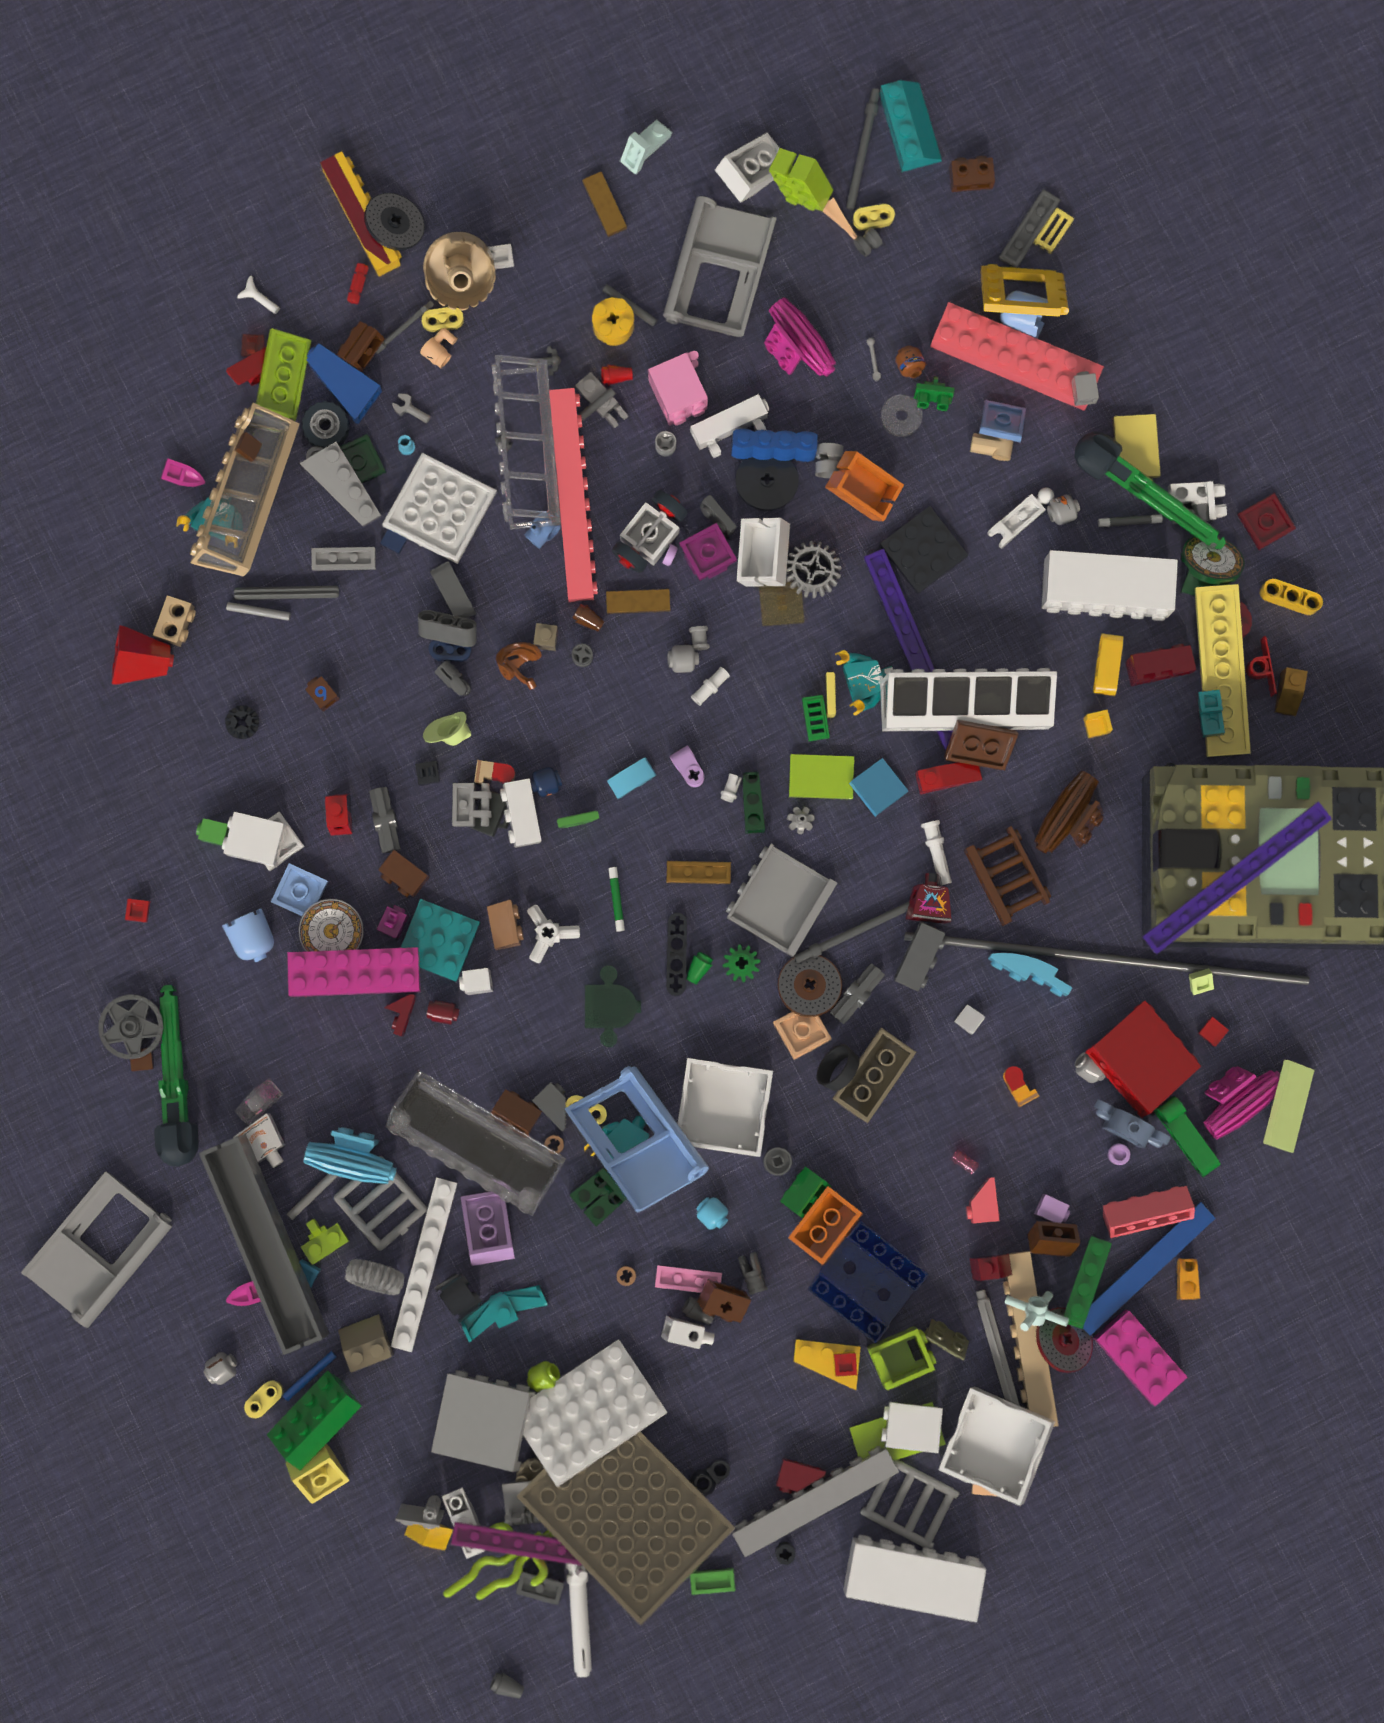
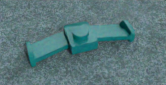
[461,1285,548,1343]

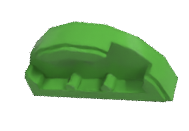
[557,811,599,828]

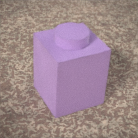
[1034,1194,1070,1223]

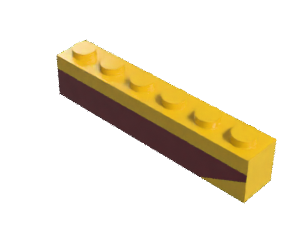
[320,151,401,277]

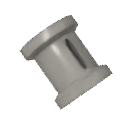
[689,626,710,651]

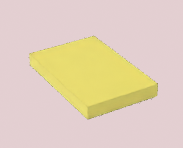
[1113,414,1160,478]

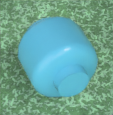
[696,1197,728,1230]

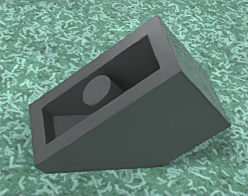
[532,1082,566,1132]

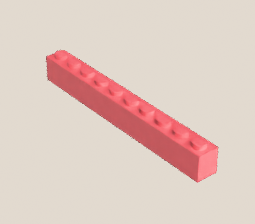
[549,388,598,602]

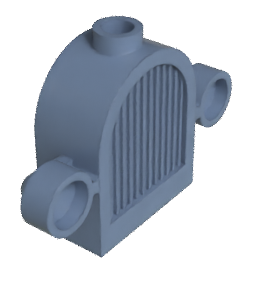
[1094,1099,1171,1148]

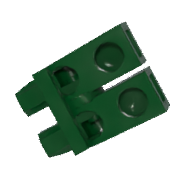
[569,1168,627,1227]

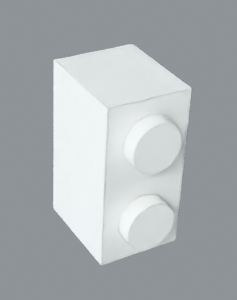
[459,968,493,995]

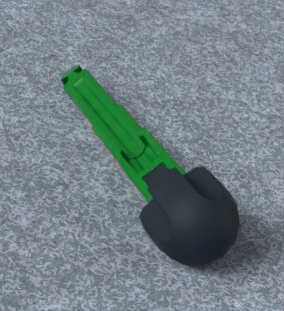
[1075,432,1226,549]
[154,985,199,1167]

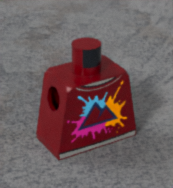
[906,873,951,924]

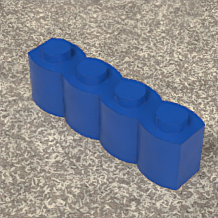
[731,429,817,462]

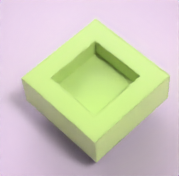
[1189,968,1214,995]

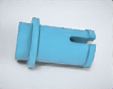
[398,435,415,455]

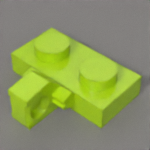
[301,1219,349,1265]

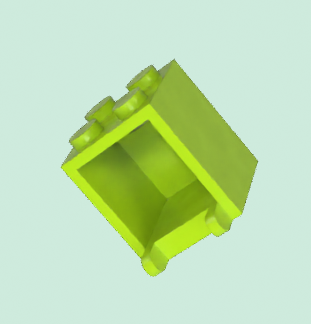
[866,1326,936,1390]

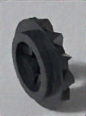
[225,705,259,739]

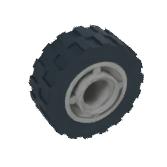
[302,401,350,449]

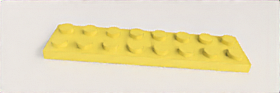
[1195,584,1251,757]

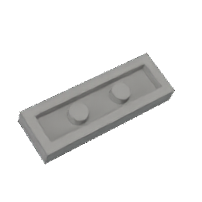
[311,547,376,571]

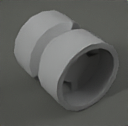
[815,443,844,478]

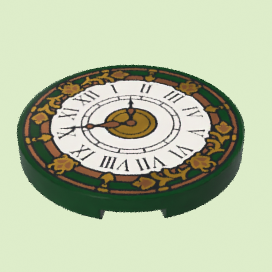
[1181,536,1245,585]

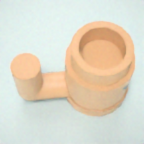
[420,328,457,368]

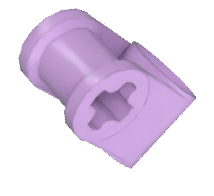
[669,745,704,787]

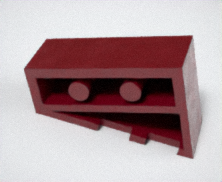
[1125,643,1196,687]

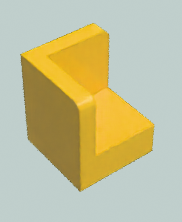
[1083,709,1113,739]

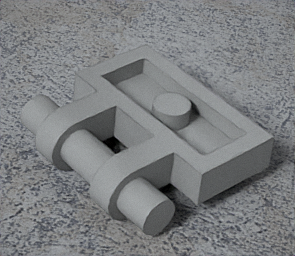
[452,783,492,827]

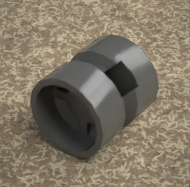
[763,1147,792,1176]

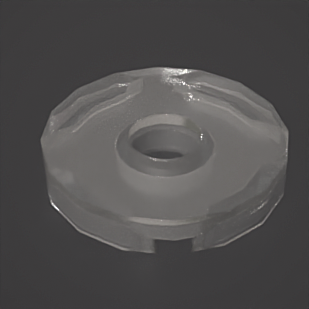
[881,394,923,437]

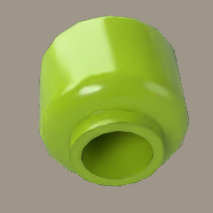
[527,1361,560,1393]

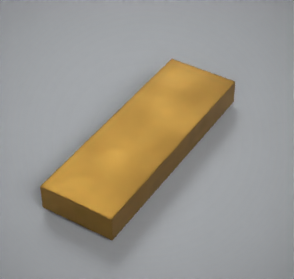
[582,172,627,237]
[606,589,670,614]
[666,861,731,884]

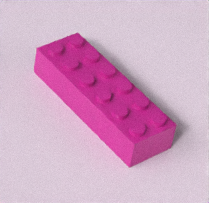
[287,947,421,997]

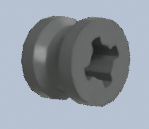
[572,644,593,667]

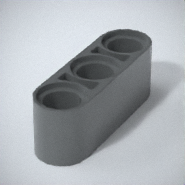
[430,561,476,619]
[418,610,477,647]

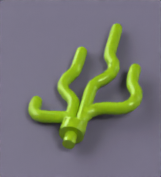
[443,1522,554,1600]

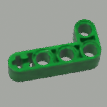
[1154,1096,1221,1177]

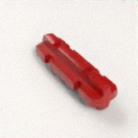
[347,263,369,304]

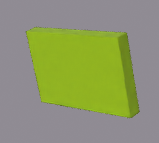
[789,754,854,799]

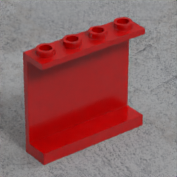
[1085,1001,1201,1118]

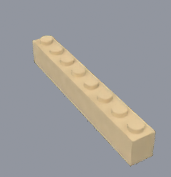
[1003,1251,1058,1427]

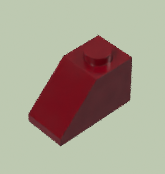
[969,1254,1012,1281]
[776,1458,826,1494]

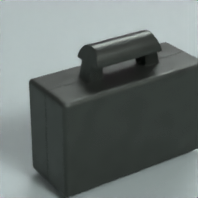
[470,790,510,837]

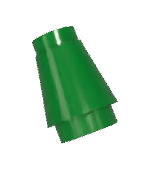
[686,951,714,985]

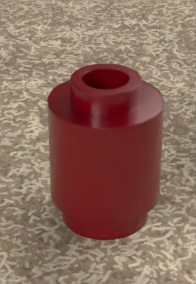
[427,1000,459,1025]

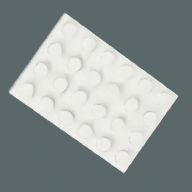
[523,1339,667,1487]

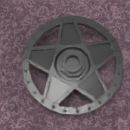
[98,995,164,1059]

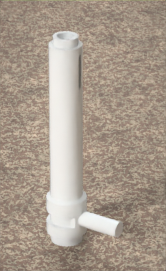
[566,1563,592,1677]

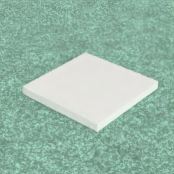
[383,453,497,564]

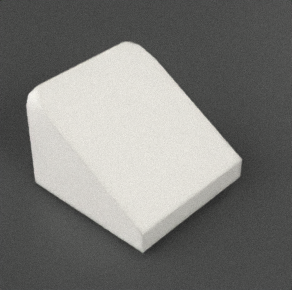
[954,1005,985,1034]

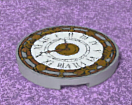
[298,899,363,952]

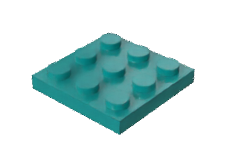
[401,899,480,982]

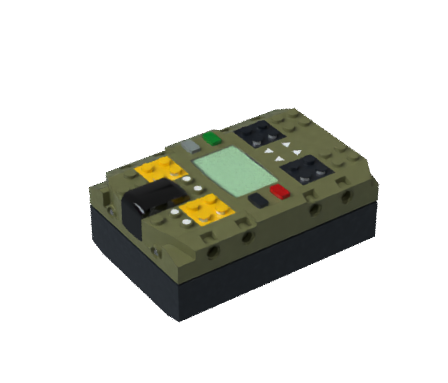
[1142,765,1384,950]

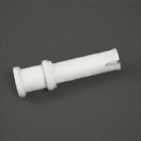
[921,820,952,886]

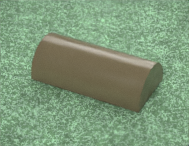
[832,1027,916,1123]

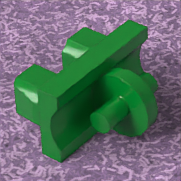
[914,376,954,411]

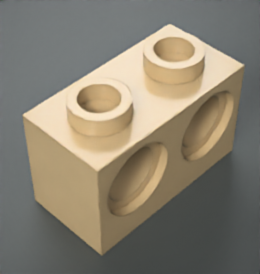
[153,595,196,647]

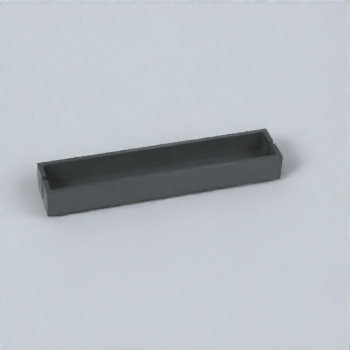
[199,1133,329,1355]

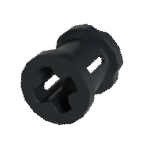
[775,1542,795,1565]

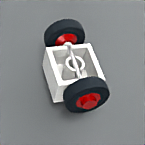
[612,490,687,573]

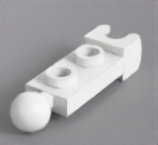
[988,488,1054,548]

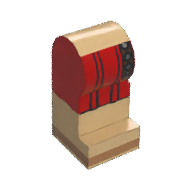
[474,760,515,785]

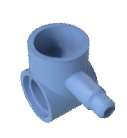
[524,511,561,549]

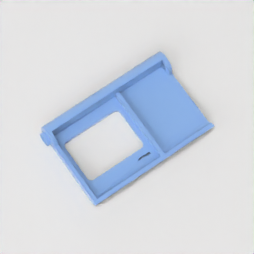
[565,1066,709,1212]

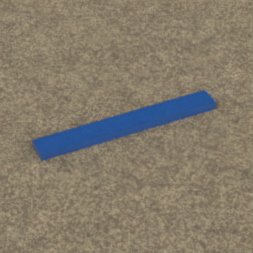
[1083,1202,1216,1336]

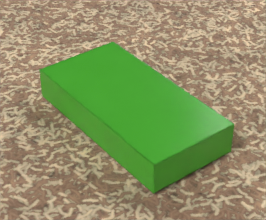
[690,1568,735,1595]

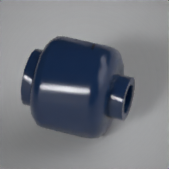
[530,767,562,797]

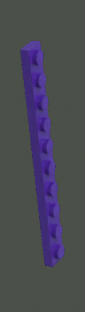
[864,549,954,751]
[1142,801,1332,954]

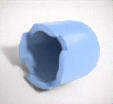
[1000,291,1048,339]
[222,908,274,962]

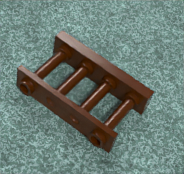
[964,826,1051,926]

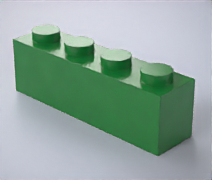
[1064,1236,1112,1329]

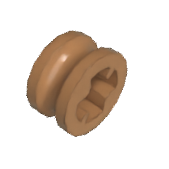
[544,1135,564,1155]
[616,1266,636,1286]

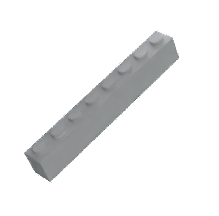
[732,1446,899,1557]

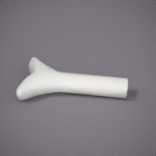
[237,276,280,314]

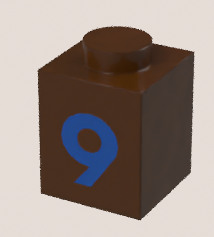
[305,676,339,712]

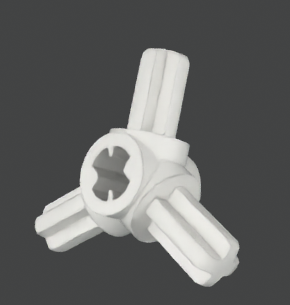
[527,905,580,963]

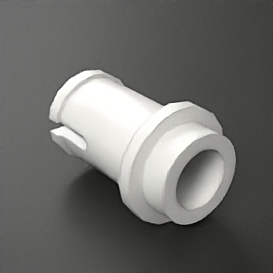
[720,774,742,802]

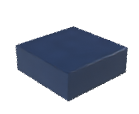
[380,529,408,554]

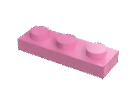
[655,1265,722,1293]

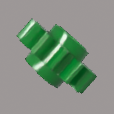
[723,944,761,983]

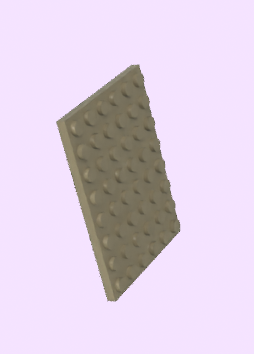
[516,1432,735,1626]

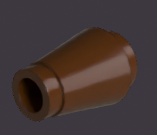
[572,604,605,632]

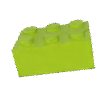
[769,148,833,211]

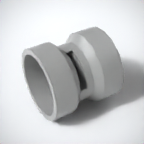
[655,431,676,457]

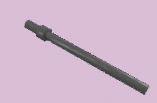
[846,88,880,210]
[794,901,909,963]

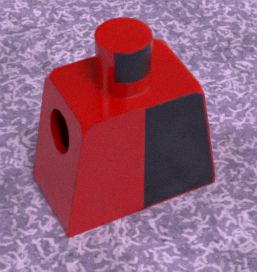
[325,794,353,836]

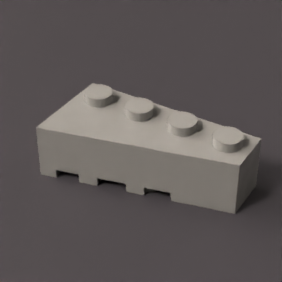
[300,442,381,527]

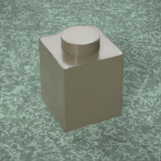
[533,623,558,651]

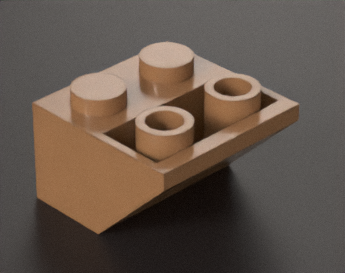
[487,900,524,950]

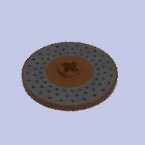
[778,955,842,1017]

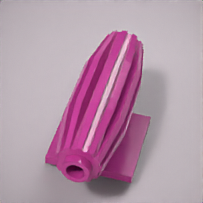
[764,298,836,377]
[1204,1066,1280,1140]

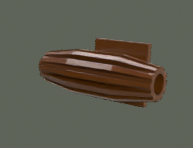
[1034,770,1104,854]

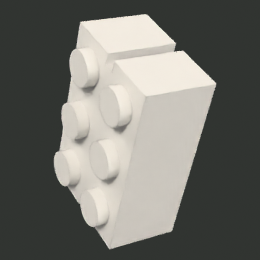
[737,518,790,586]

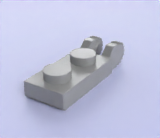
[575,372,628,428]

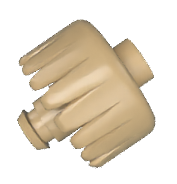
[424,232,496,310]

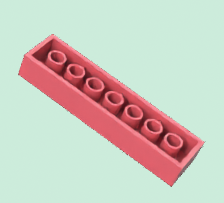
[930,302,1104,411]

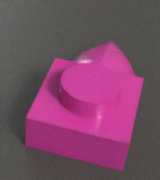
[160,459,205,487]
[226,1281,261,1306]

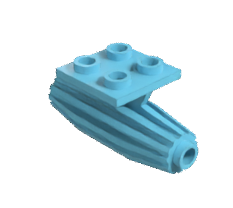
[304,1127,397,1184]

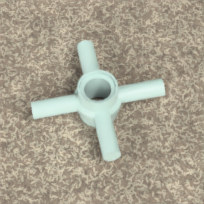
[1005,1291,1069,1331]

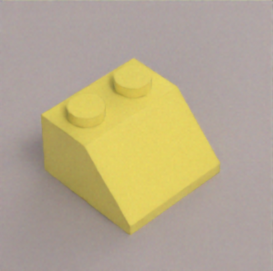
[285,1444,349,1504]

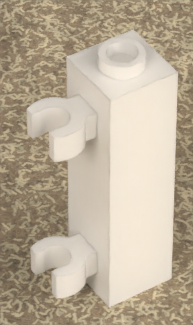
[690,394,769,459]

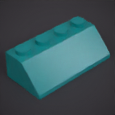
[879,80,942,172]

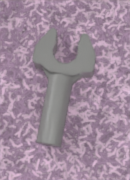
[392,394,431,423]

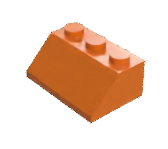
[788,1187,863,1266]

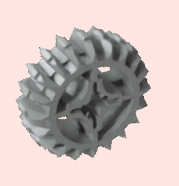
[786,541,841,598]
[345,1259,404,1295]

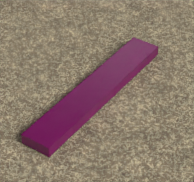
[451,1522,582,1566]

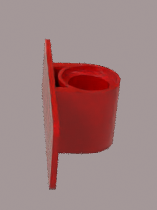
[226,347,266,386]
[1246,636,1277,697]

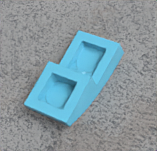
[607,757,656,799]

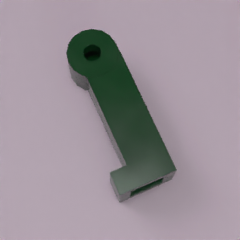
[743,772,765,834]

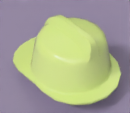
[423,712,471,746]

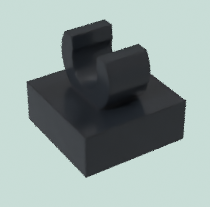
[415,761,440,786]

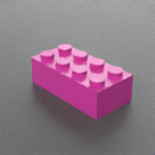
[1093,1309,1188,1406]

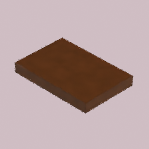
[944,720,1018,771]

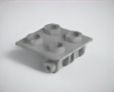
[502,1481,540,1526]
[395,1495,444,1529]

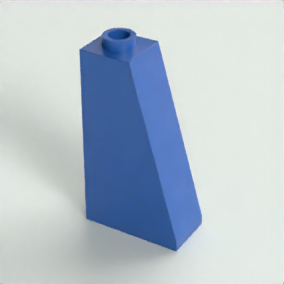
[307,343,382,424]

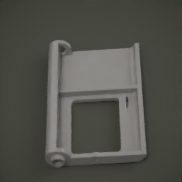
[663,196,776,337]
[21,1172,172,1328]

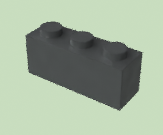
[894,921,947,991]

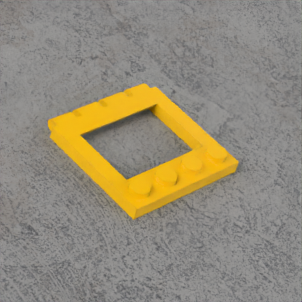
[980,264,1069,317]

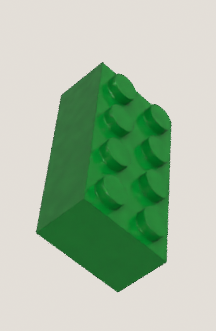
[267,1370,362,1471]

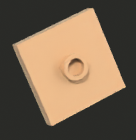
[773,1012,832,1060]

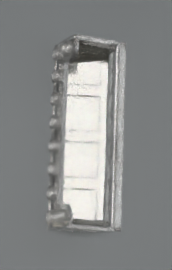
[386,1070,566,1216]

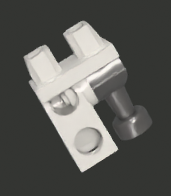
[1168,481,1227,524]

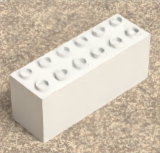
[1041,550,1178,621]
[843,1535,986,1622]

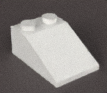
[715,133,779,203]

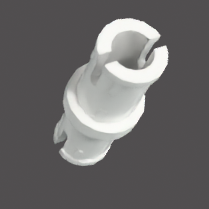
[691,667,730,706]

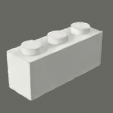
[500,779,541,848]

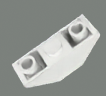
[442,1488,486,1559]

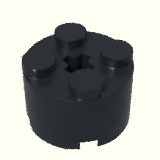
[434,1272,482,1323]

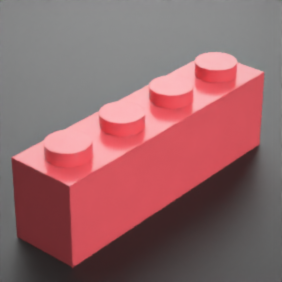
[1103,1186,1195,1238]

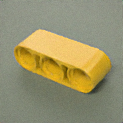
[1259,579,1323,615]
[1093,633,1123,696]

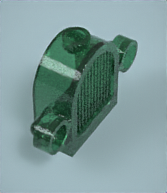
[585,965,641,1048]

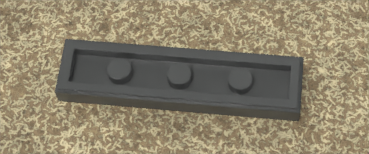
[999,189,1061,268]

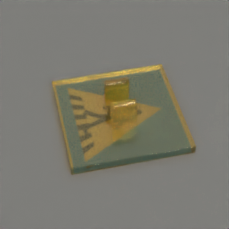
[759,582,804,626]

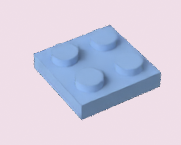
[271,863,329,916]

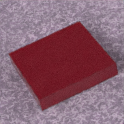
[1237,493,1296,550]

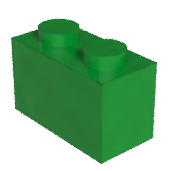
[780,1167,832,1218]

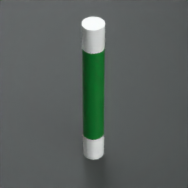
[608,867,625,932]

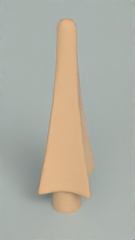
[823,198,858,239]

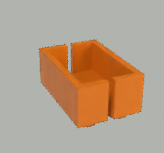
[825,451,904,521]

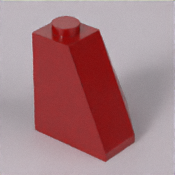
[112,625,174,685]

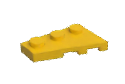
[793,1339,861,1390]

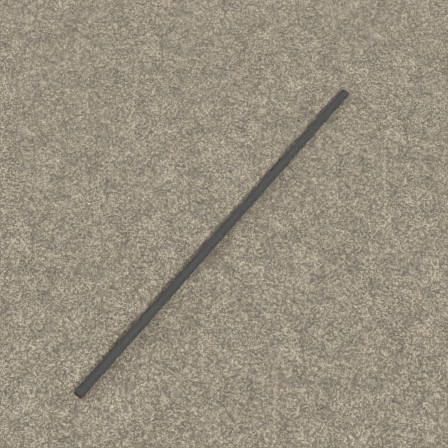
[904,932,1309,985]

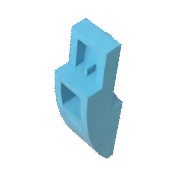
[988,953,1072,997]

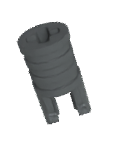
[435,660,472,696]
[738,1252,768,1295]

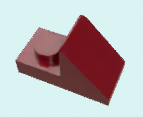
[384,994,417,1037]

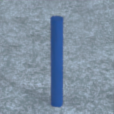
[282,1350,337,1401]

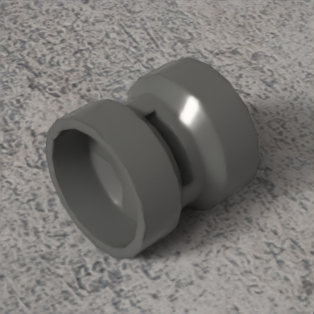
[854,227,883,257]

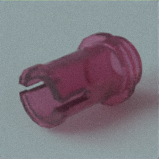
[951,1149,979,1175]

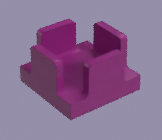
[679,523,737,581]

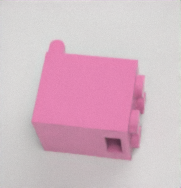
[648,351,708,426]

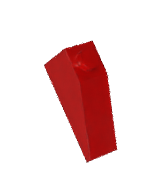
[915,762,982,795]

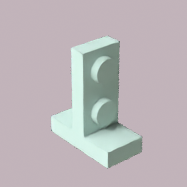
[620,120,672,174]

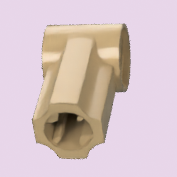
[970,433,1014,461]

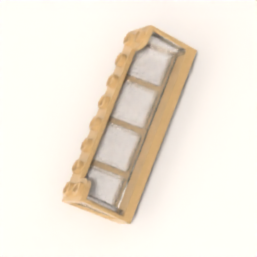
[190,403,300,576]

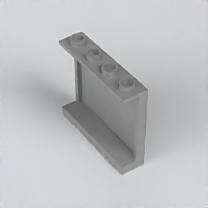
[726,843,837,957]
[431,1370,536,1472]

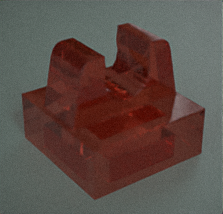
[241,334,265,357]

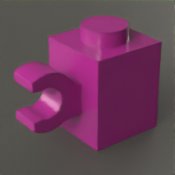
[377,905,409,940]

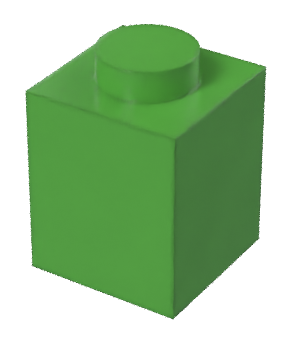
[196,818,230,846]

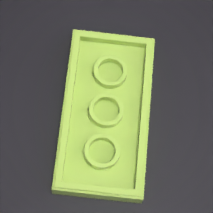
[1263,1060,1314,1153]

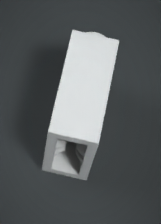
[222,812,288,867]
[881,1402,943,1453]

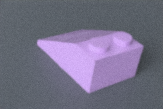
[461,1189,515,1266]

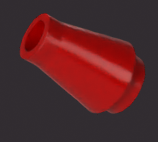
[601,364,633,385]

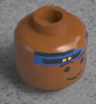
[895,346,926,378]

